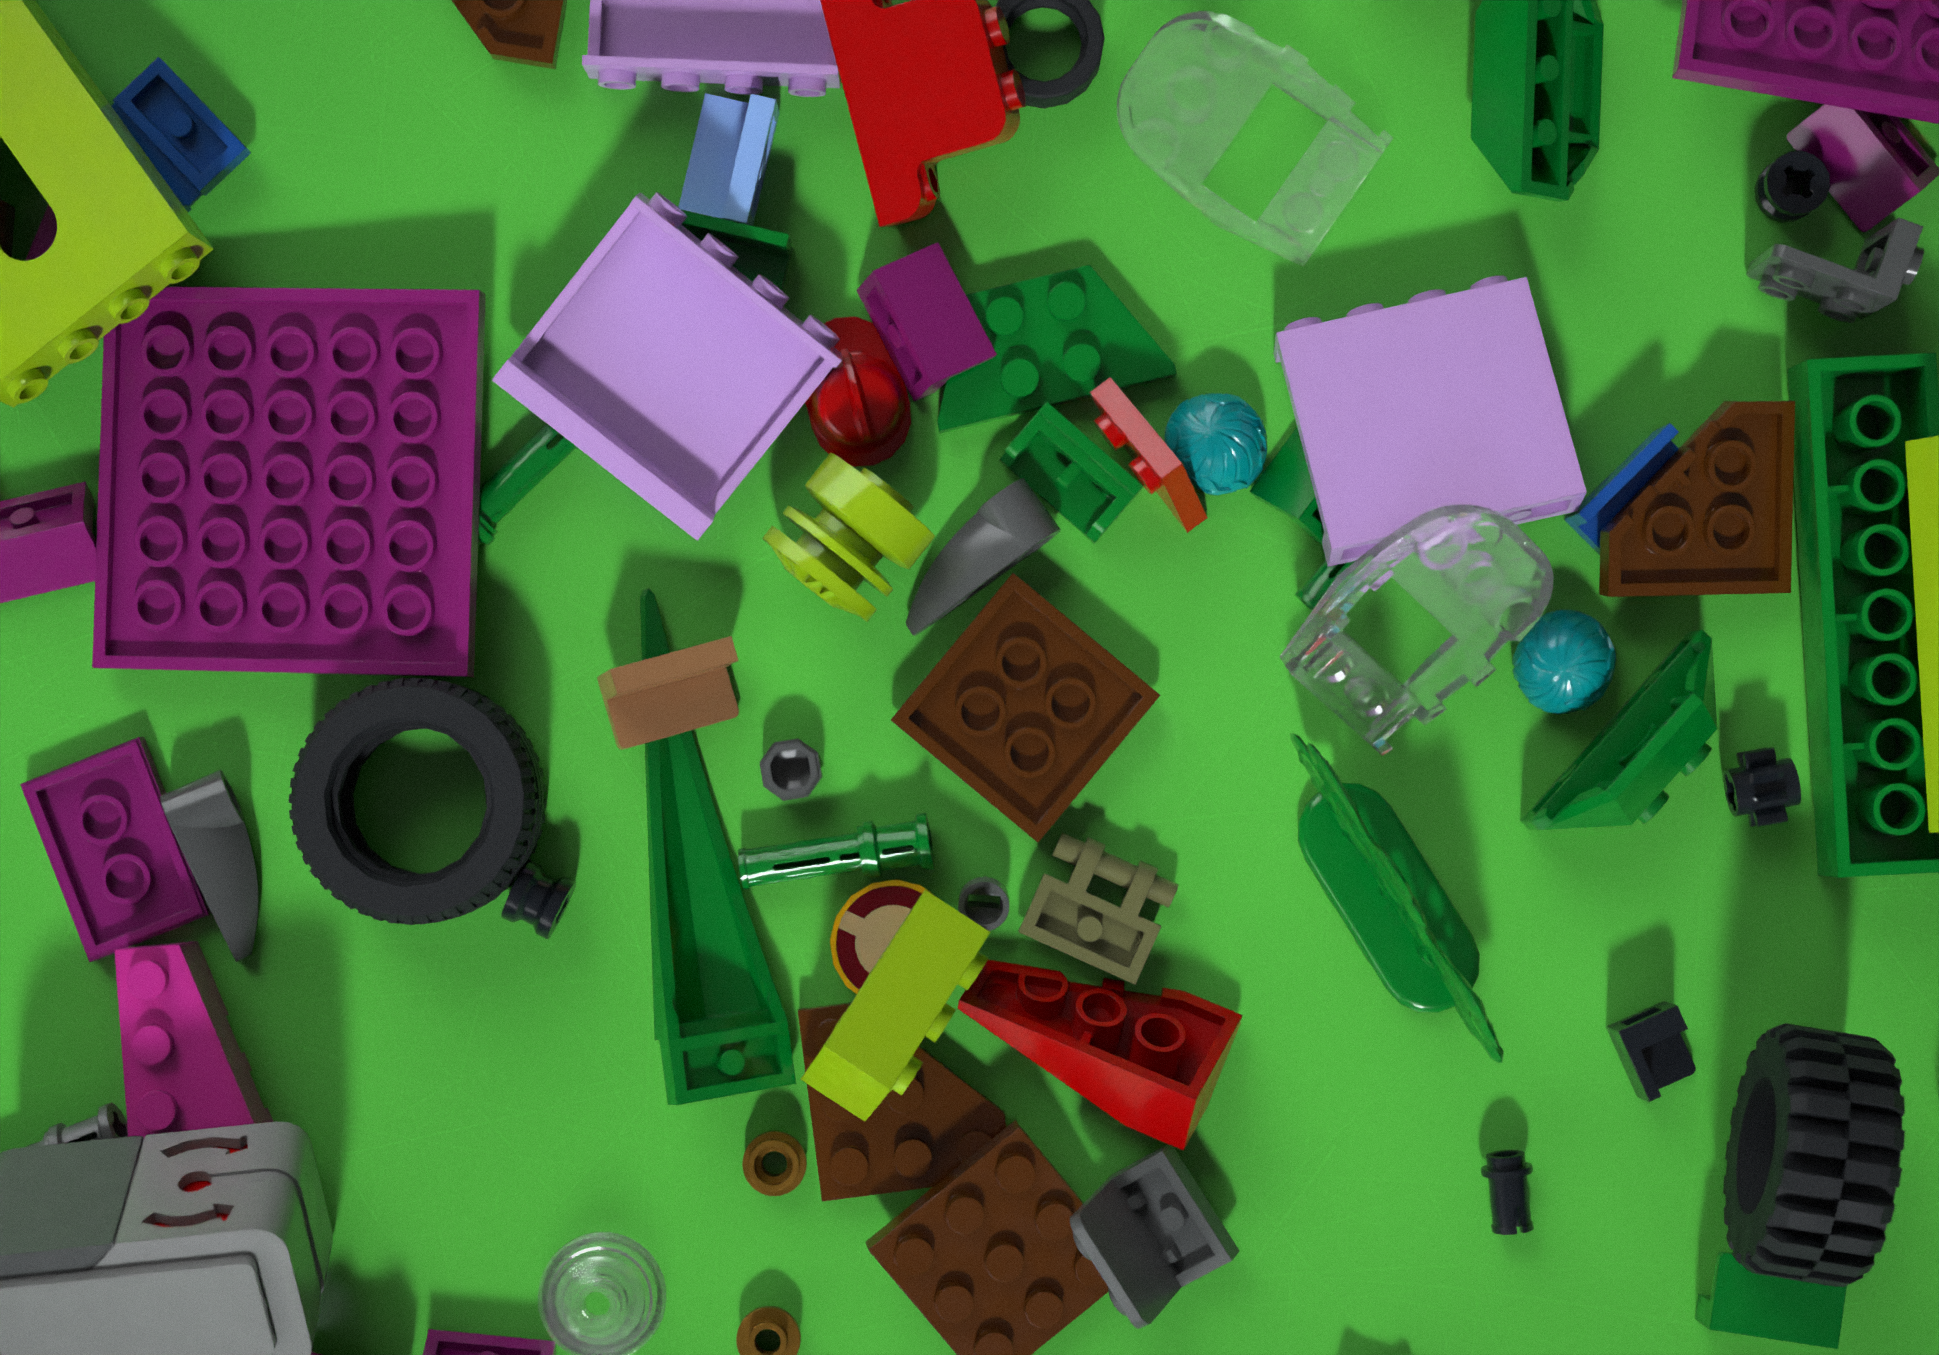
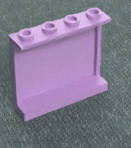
[582,0,841,97]
[492,192,842,541]
[1273,276,1587,567]

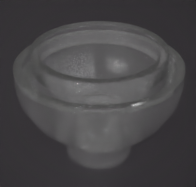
[538,1232,667,1355]

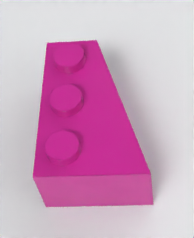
[114,941,274,1138]

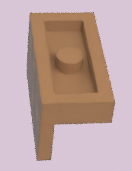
[597,636,739,750]

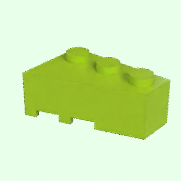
[800,890,990,1122]

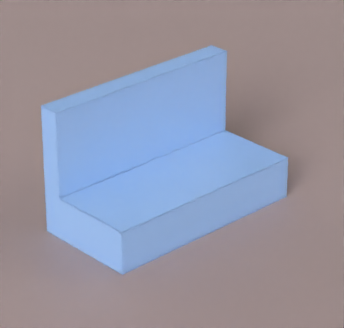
[678,93,780,226]

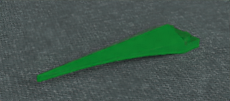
[640,589,796,1105]

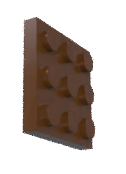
[891,573,1160,842]
[865,1120,1108,1355]

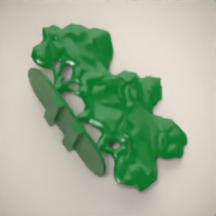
[1290,733,1504,1063]

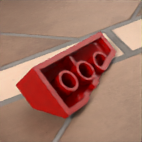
[958,959,1243,1151]

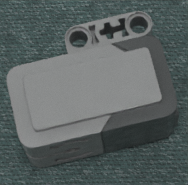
[0,1121,333,1355]

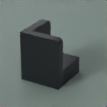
[1606,1001,1696,1102]

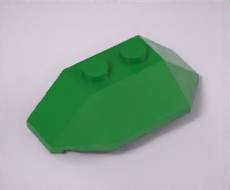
[1470,0,1604,202]
[1520,629,1717,830]

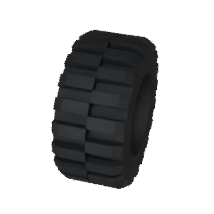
[1723,1023,1905,1287]

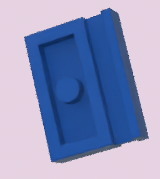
[111,57,251,212]

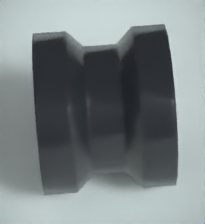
[1754,151,1830,223]
[501,860,576,939]

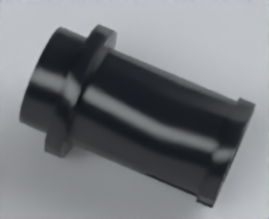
[1481,1150,1534,1235]

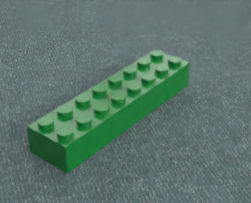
[1787,353,1939,878]

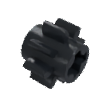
[1723,747,1801,827]

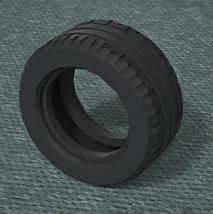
[288,678,547,925]

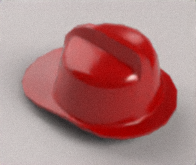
[805,317,911,466]

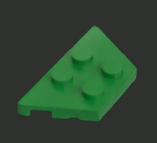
[937,265,1177,434]

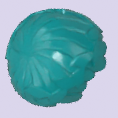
[1164,393,1267,495]
[1512,610,1616,714]

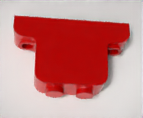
[820,0,1026,227]

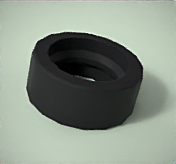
[995,0,1105,109]

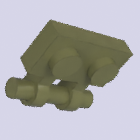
[1018,832,1179,985]

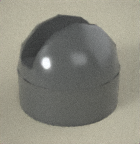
[958,876,1010,931]

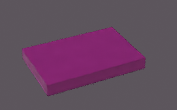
[20,737,212,962]

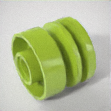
[762,453,935,622]

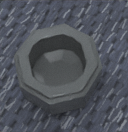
[760,739,823,801]

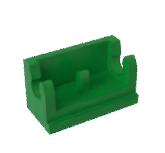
[999,402,1143,544]

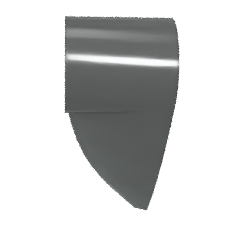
[905,478,1061,636]
[160,770,258,962]

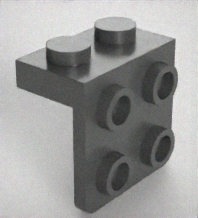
[1746,218,1924,323]
[1070,1144,1240,1329]

